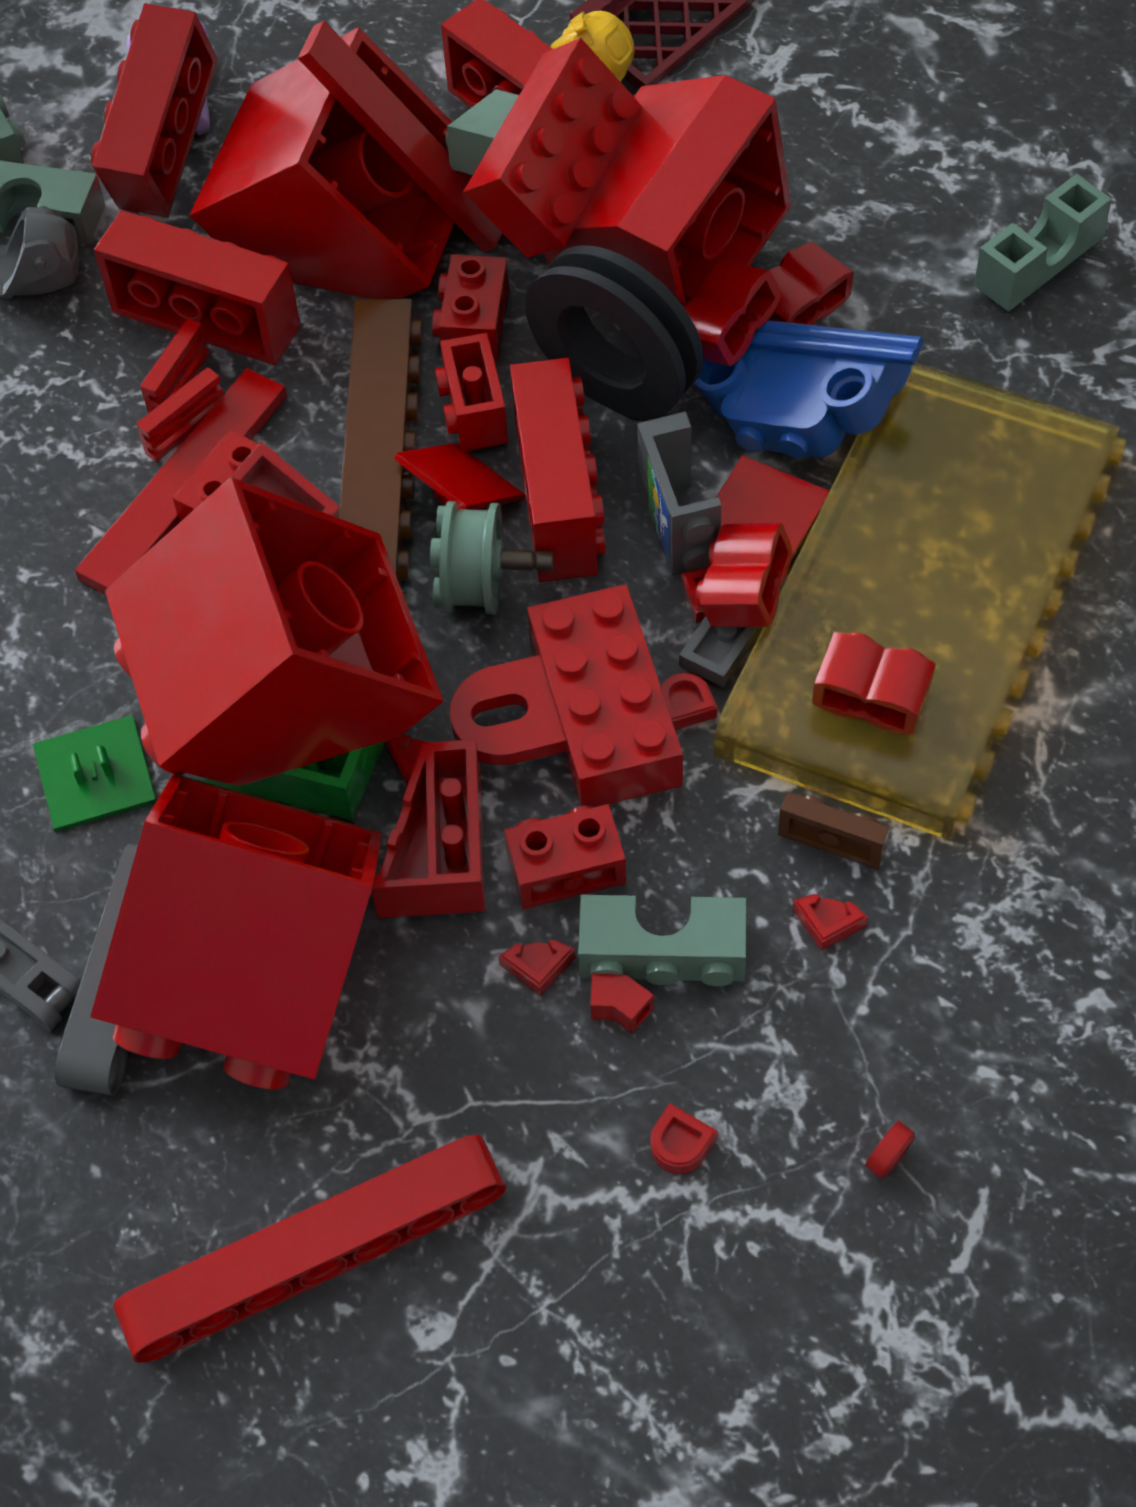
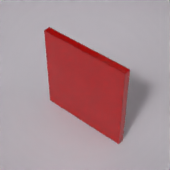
[394,443,525,510]
[715,455,831,562]

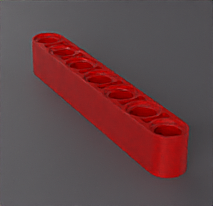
[113,1135,507,1363]

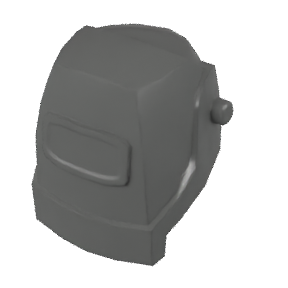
[0,206,80,299]

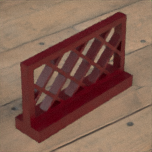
[569,0,756,89]

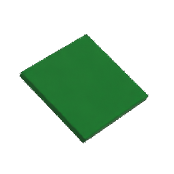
[33,715,156,833]

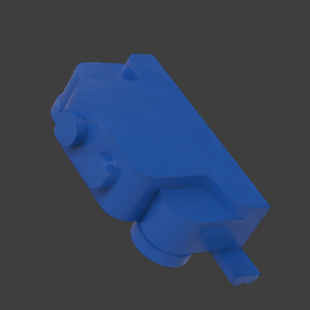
[694,321,924,458]

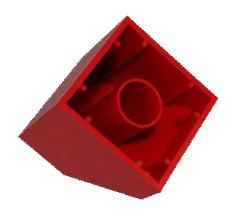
[189,27,473,300]
[544,75,792,307]
[105,477,444,786]
[90,774,382,1089]

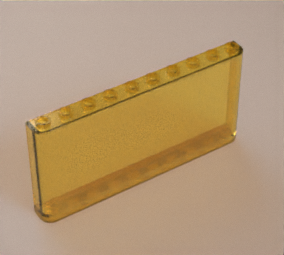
[714,362,1128,841]

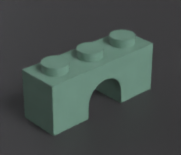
[0,161,106,245]
[974,174,1112,312]
[578,895,746,986]

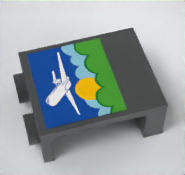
[637,412,722,576]

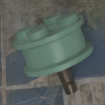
[430,501,554,615]

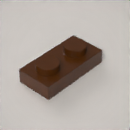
[778,792,890,870]

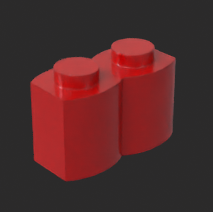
[768,242,854,325]
[684,260,781,366]
[696,523,792,627]
[812,632,936,735]

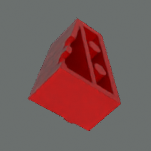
[371,739,486,918]

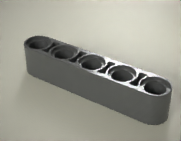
[55,843,138,1096]

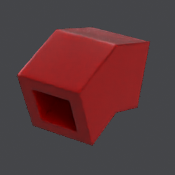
[590,974,654,1034]

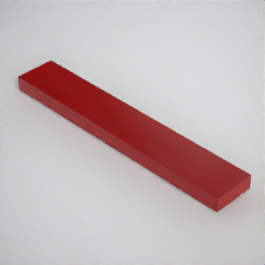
[297,20,502,253]
[74,368,287,594]

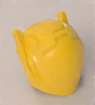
[550,11,635,82]

